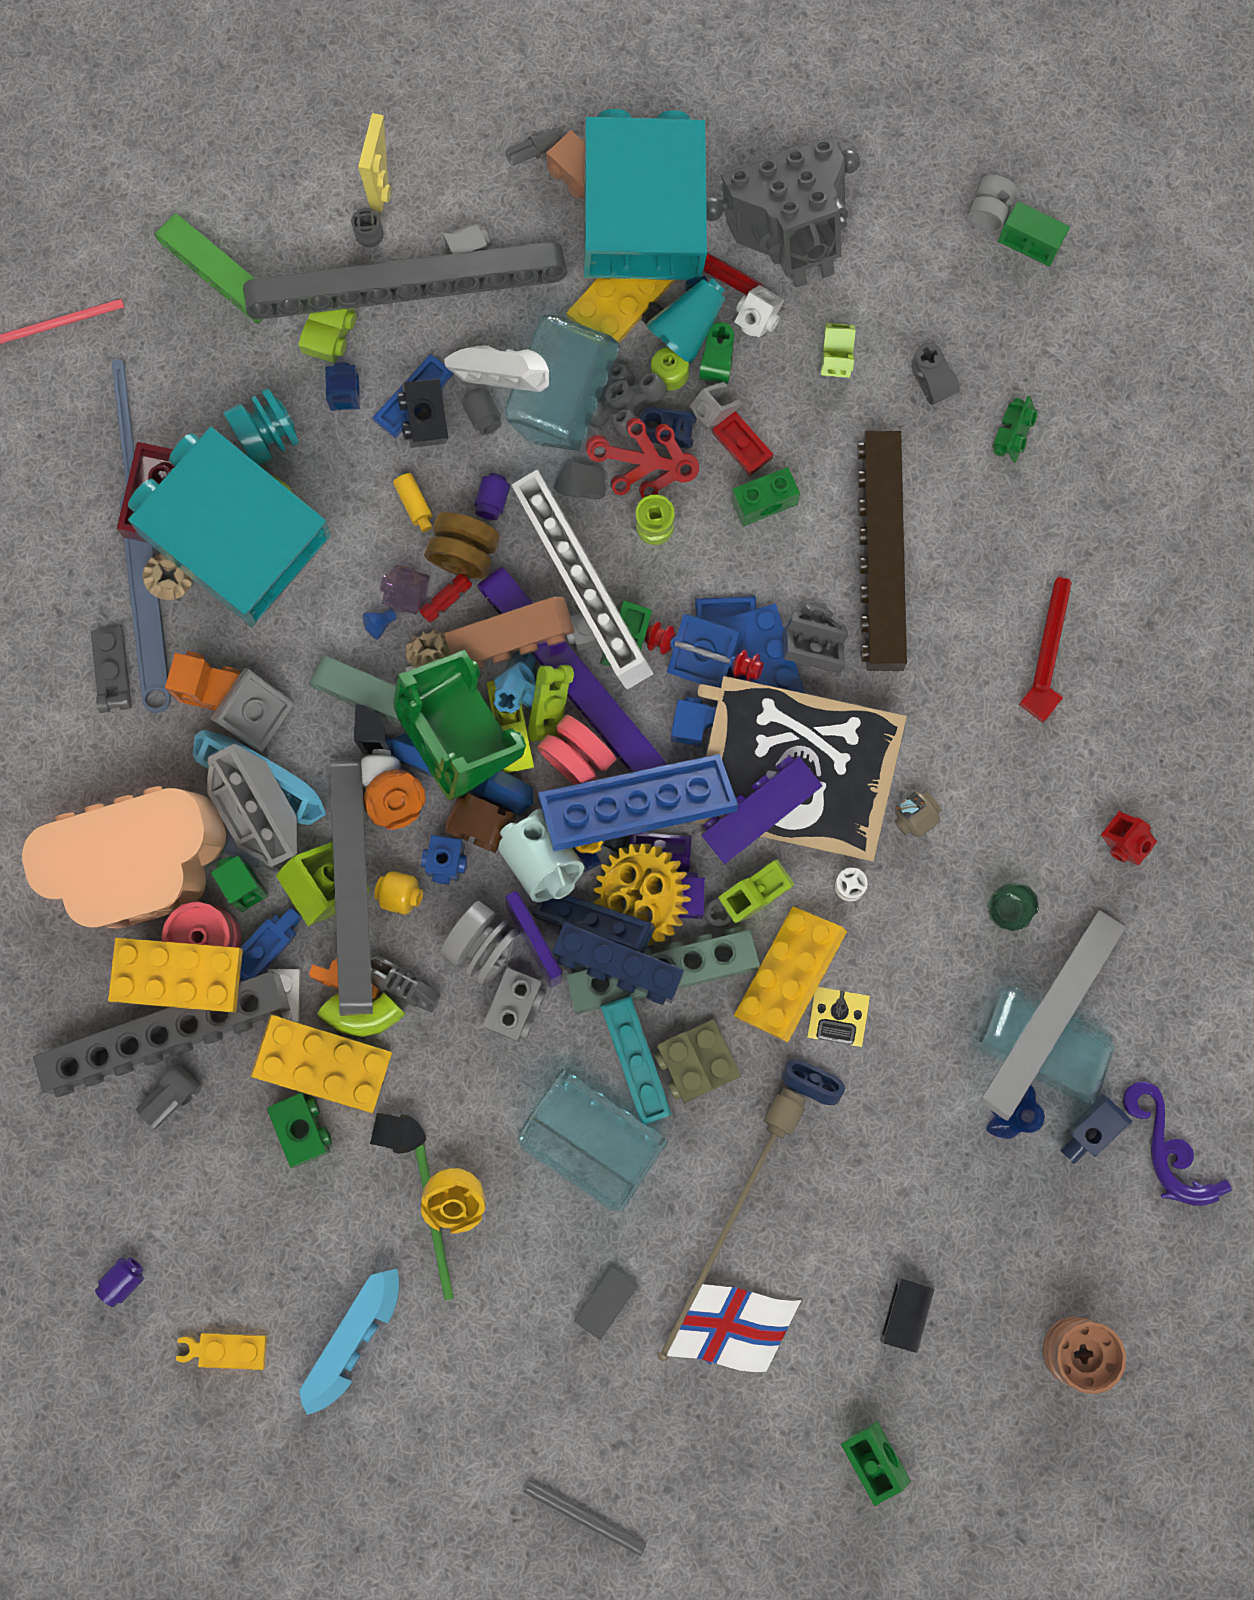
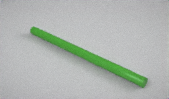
[415,1145,454,1300]

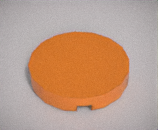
[363,769,426,830]

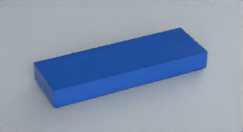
[372,354,454,439]

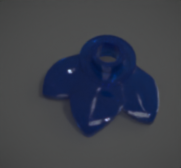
[986,1085,1045,1139]

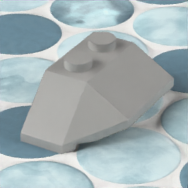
[207,743,297,867]

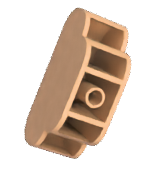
[22,786,226,929]

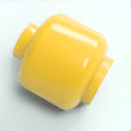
[374,871,423,915]

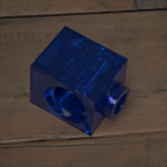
[325,362,360,411]

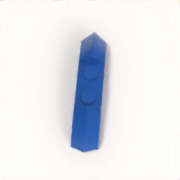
[391,732,534,815]

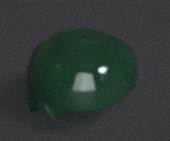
[987,883,1039,931]

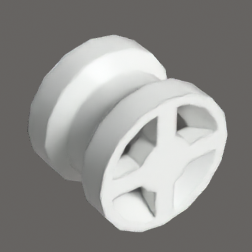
[834,868,868,902]

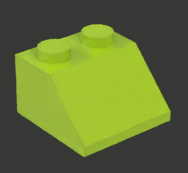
[275,841,370,927]

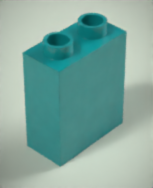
[584,109,707,280]
[128,426,331,627]

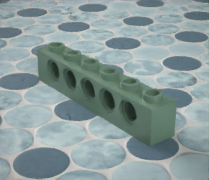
[566,927,760,1014]

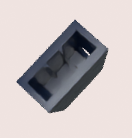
[1060,1094,1133,1164]

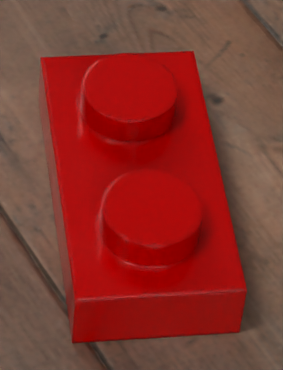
[712,411,774,476]

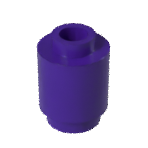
[474,473,510,520]
[95,1257,144,1307]

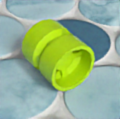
[636,495,675,545]

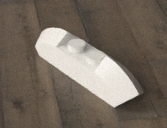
[444,345,549,392]

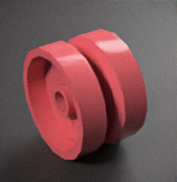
[537,715,616,785]
[161,902,242,948]

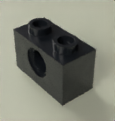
[397,379,448,448]

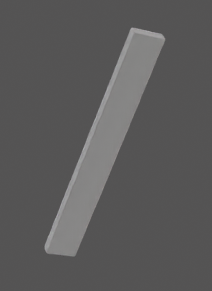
[979,910,1126,1121]

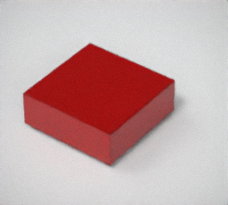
[1019,687,1063,723]

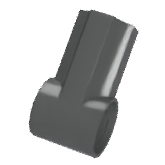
[135,1064,202,1129]

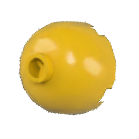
[421,1168,486,1233]

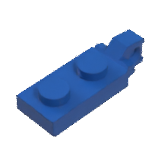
[240,907,303,981]

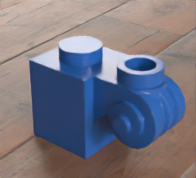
[671,697,718,747]

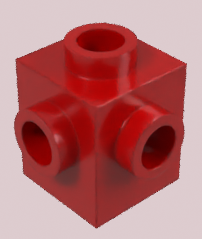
[1101,811,1157,866]

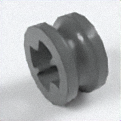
[705,899,732,928]

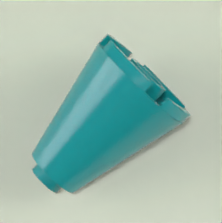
[645,278,726,364]

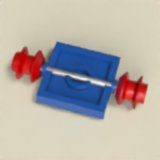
[644,614,764,688]

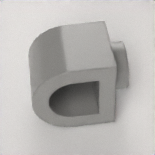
[566,613,598,652]

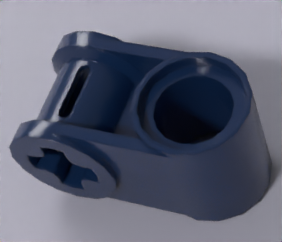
[639,407,697,449]

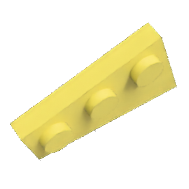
[358,113,391,212]

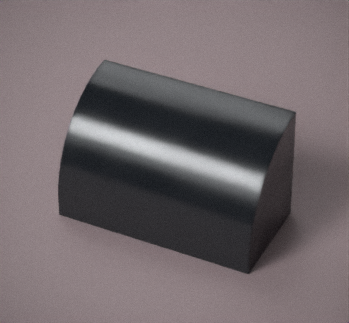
[354,704,393,755]
[880,1277,935,1353]

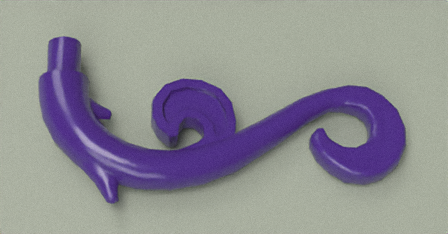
[1122,1081,1232,1206]

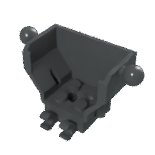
[706,136,860,287]

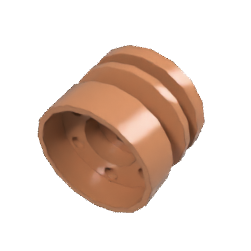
[1042,1316,1126,1394]

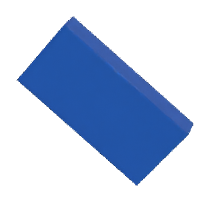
[695,596,756,624]

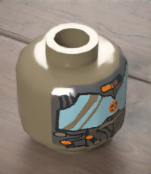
[894,791,942,837]

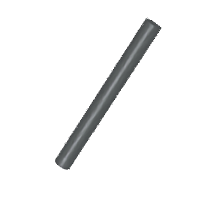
[524,1480,646,1556]

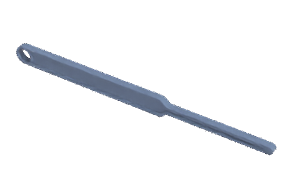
[112,359,171,713]

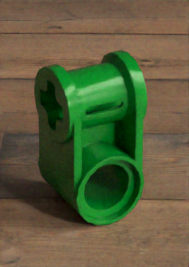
[699,322,734,384]

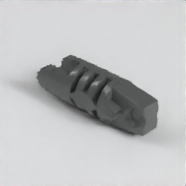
[371,955,440,1013]

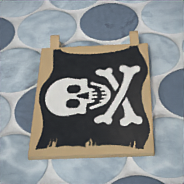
[692,676,907,862]

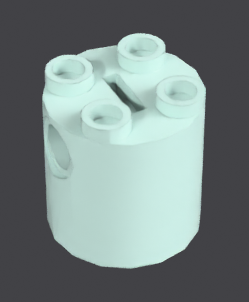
[498,809,584,902]

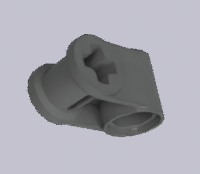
[911,343,960,405]

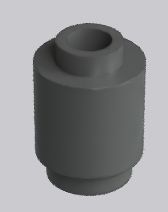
[462,388,502,435]

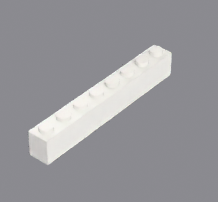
[511,470,653,689]

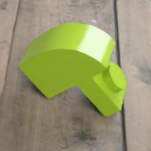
[821,323,856,378]
[718,859,795,924]

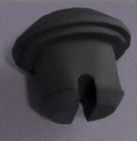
[642,302,663,324]

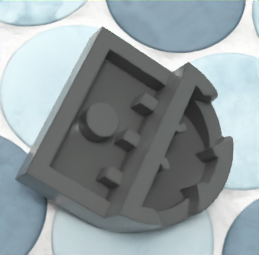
[782,605,848,673]

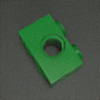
[731,467,800,527]
[211,855,269,912]
[266,1093,332,1168]
[840,1421,911,1506]

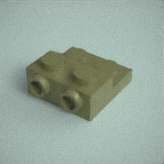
[654,1019,741,1104]

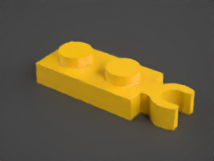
[176,1333,267,1370]

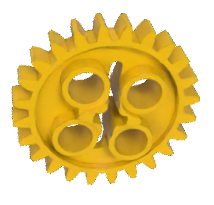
[594,844,691,945]

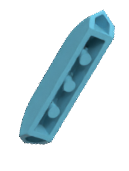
[193,730,326,825]
[299,1269,399,1415]

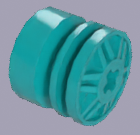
[223,388,300,466]

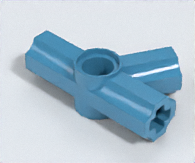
[493,651,536,714]

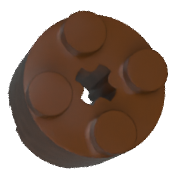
[444,793,516,853]

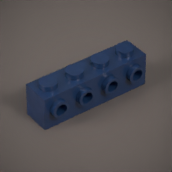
[552,922,684,1005]

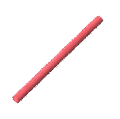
[0,299,124,344]

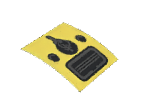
[807,987,870,1047]

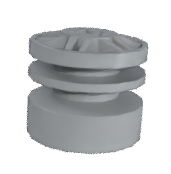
[440,901,523,986]

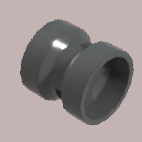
[351,207,384,247]

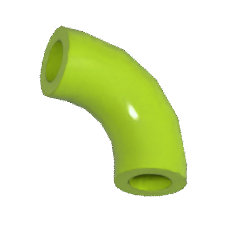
[317,993,406,1037]

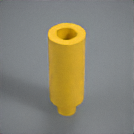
[393,473,433,533]

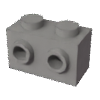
[482,968,546,1042]

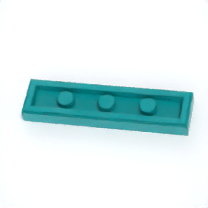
[600,995,672,1126]

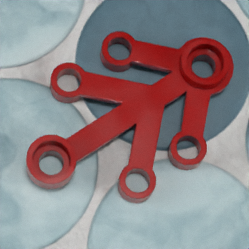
[585,418,699,498]

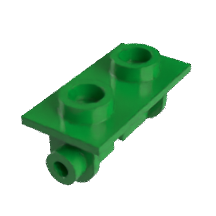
[992,396,1037,463]

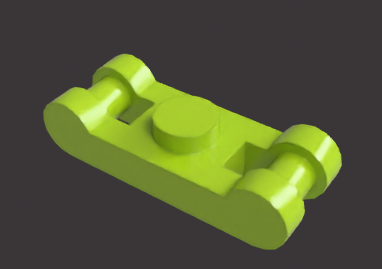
[528,665,574,742]

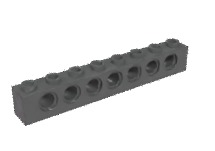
[33,971,291,1097]

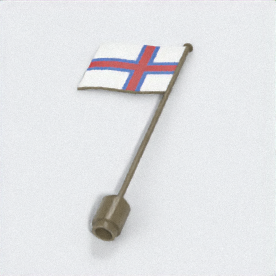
[657,1088,806,1372]

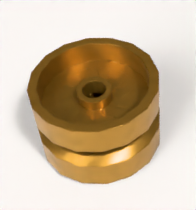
[424,512,501,579]

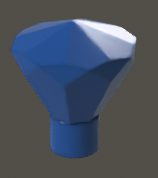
[362,609,397,640]

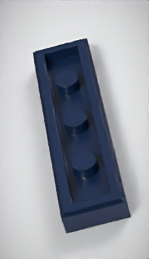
[532,895,656,954]

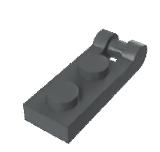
[91,626,132,713]

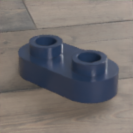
[781,1059,845,1105]

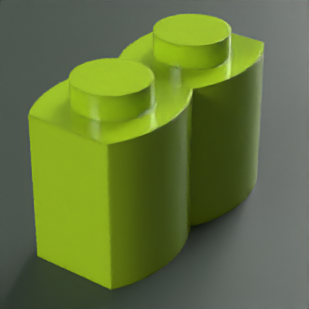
[298,308,357,363]

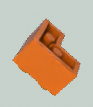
[165,651,240,711]

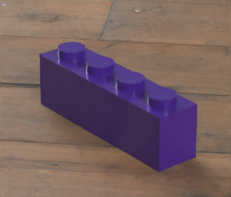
[701,755,823,864]

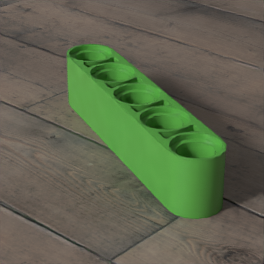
[154,213,263,324]

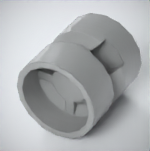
[968,175,1017,232]

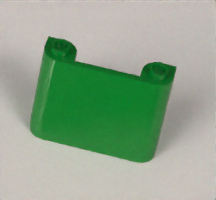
[393,650,526,800]

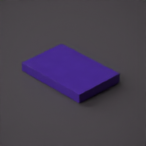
[506,891,562,988]

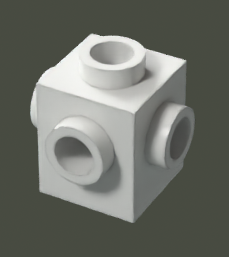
[734,285,784,337]

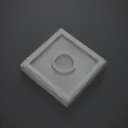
[210,668,295,753]

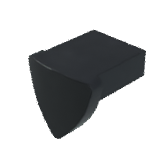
[370,1113,426,1154]

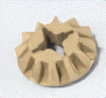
[143,554,192,600]
[405,629,450,668]

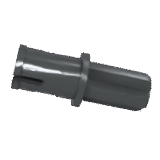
[506,128,562,166]

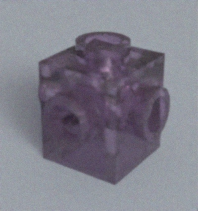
[380,565,430,615]

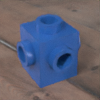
[421,835,468,885]

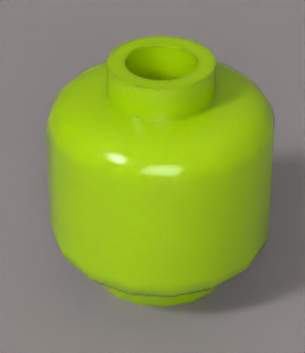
[650,347,690,391]

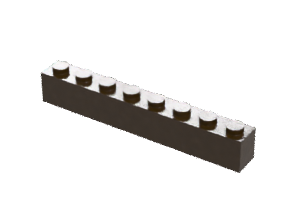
[857,431,907,671]

